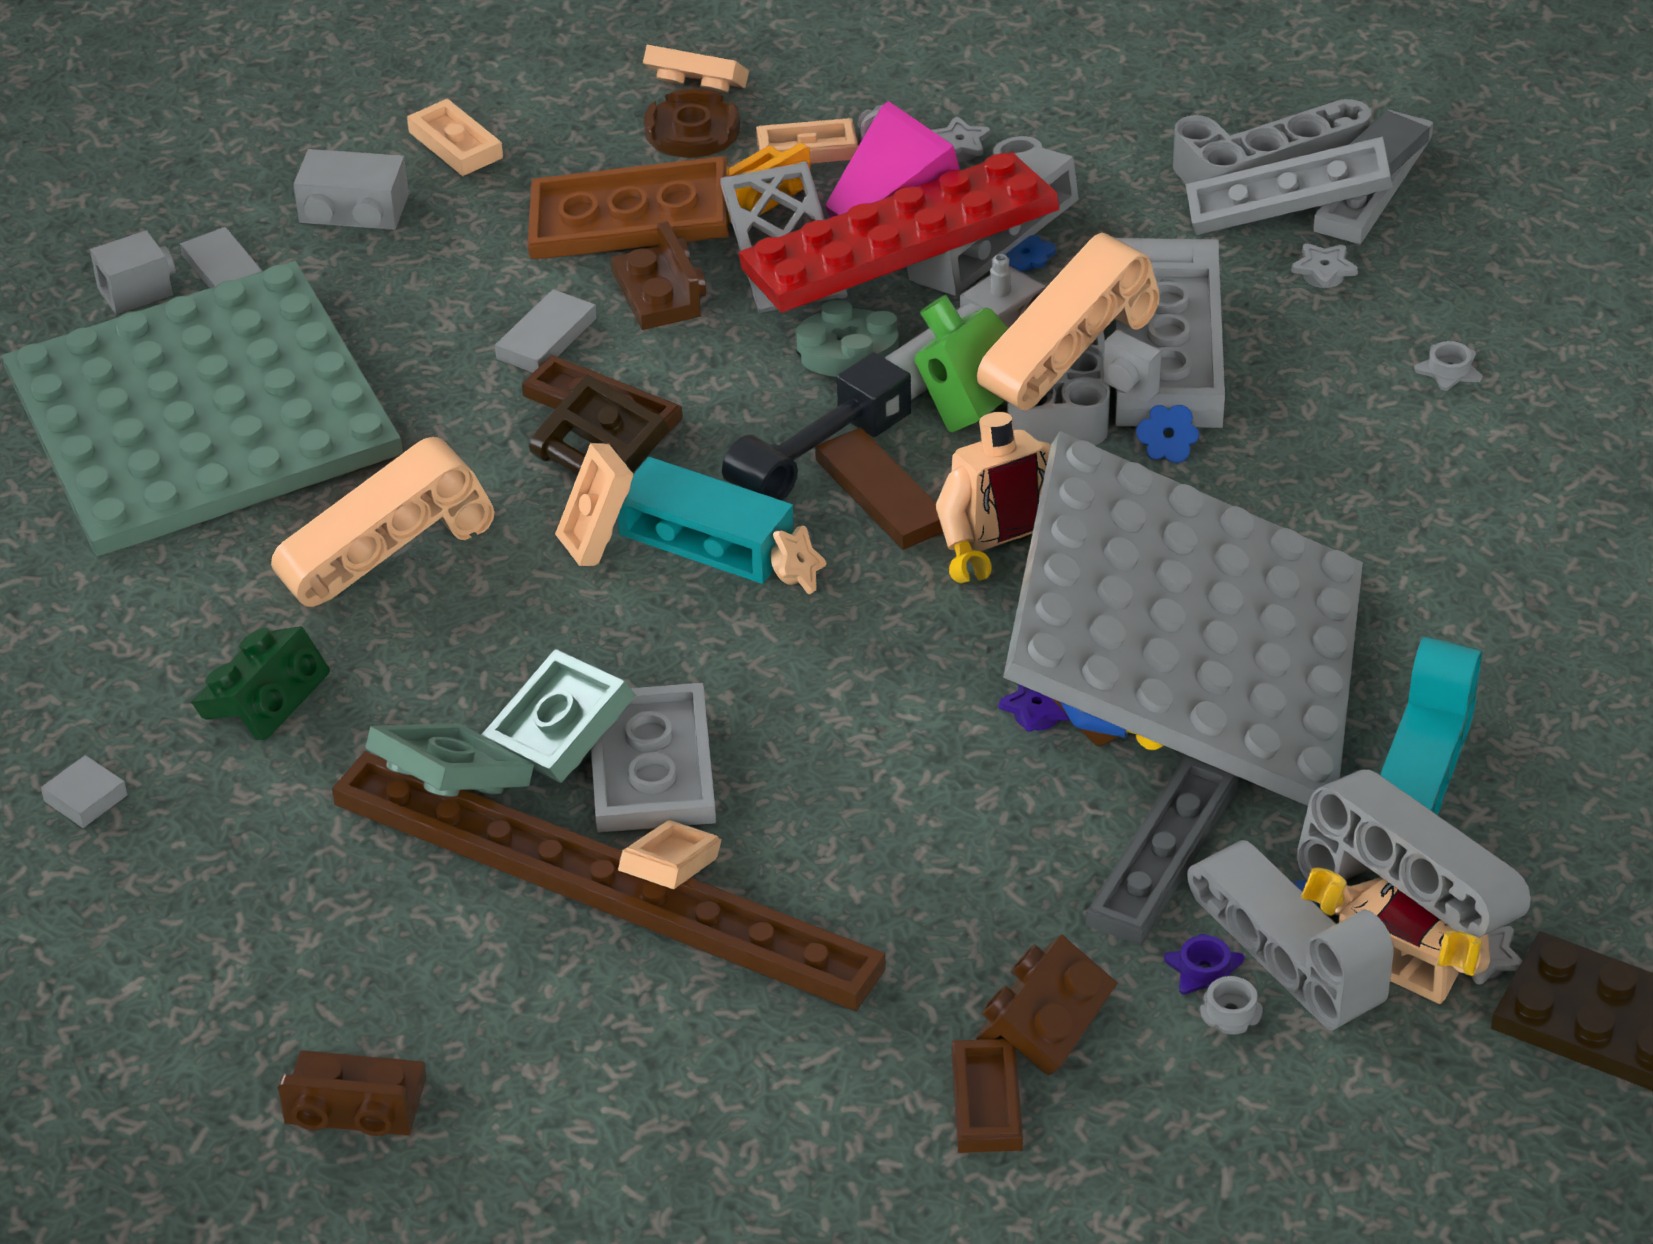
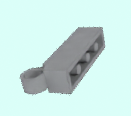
[907,136,1079,296]

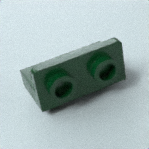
[191,626,330,740]

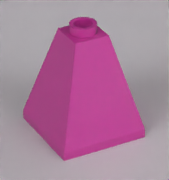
[825,101,960,218]

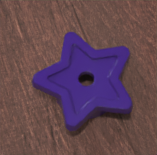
[998,684,1070,732]
[1164,934,1245,995]

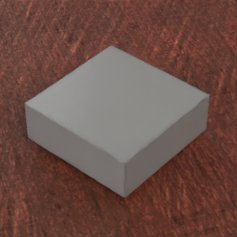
[41,755,128,828]

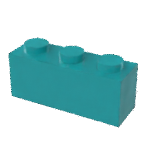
[618,457,794,584]

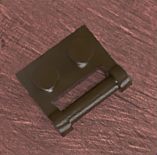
[529,374,670,475]

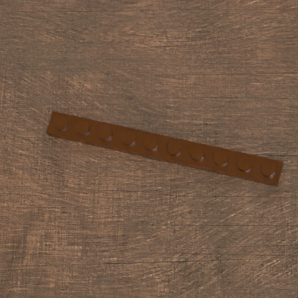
[332,751,886,1011]

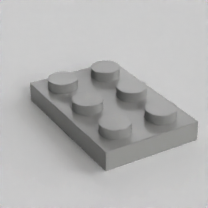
[591,683,716,833]

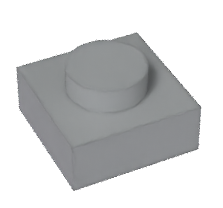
[1103,330,1162,403]

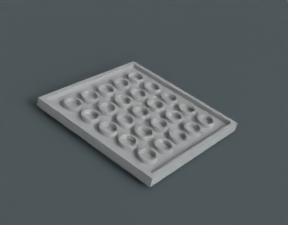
[1003,431,1363,806]

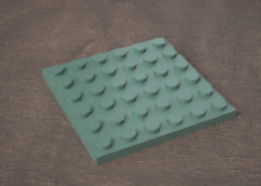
[2,260,403,557]

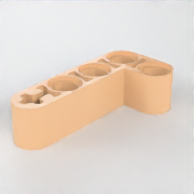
[977,233,1160,410]
[271,437,495,607]

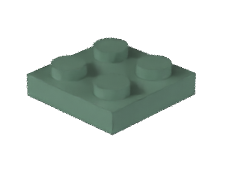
[481,649,636,783]
[365,723,534,797]

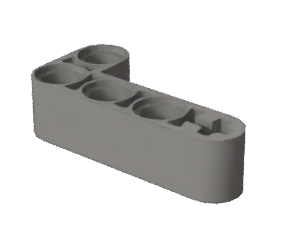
[1173,99,1371,184]
[1007,330,1110,445]
[1297,769,1531,938]
[1187,840,1394,1030]

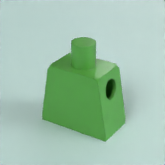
[915,295,1009,433]

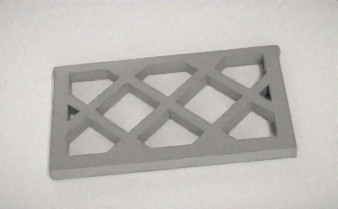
[720,161,848,313]

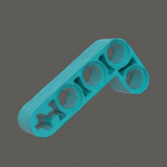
[1380,636,1483,815]

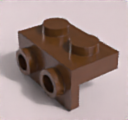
[975,934,1118,1075]

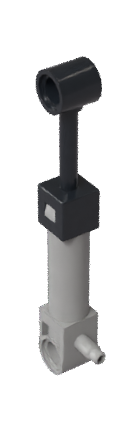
[722,254,1047,501]

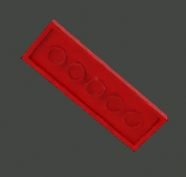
[738,152,1060,313]

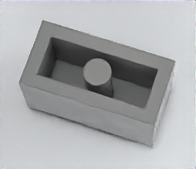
[293,149,409,230]

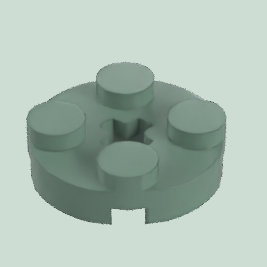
[795,300,899,377]

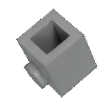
[90,230,176,315]

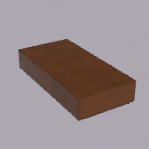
[952,1039,1023,1153]

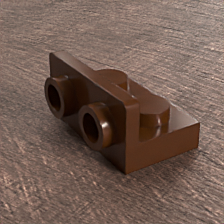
[611,221,706,330]
[278,1050,426,1136]

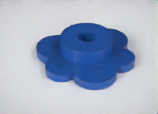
[1005,235,1056,271]
[1136,405,1199,463]

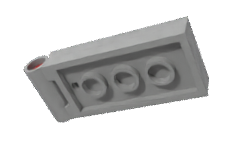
[1115,238,1225,428]

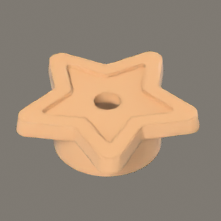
[771,526,826,595]

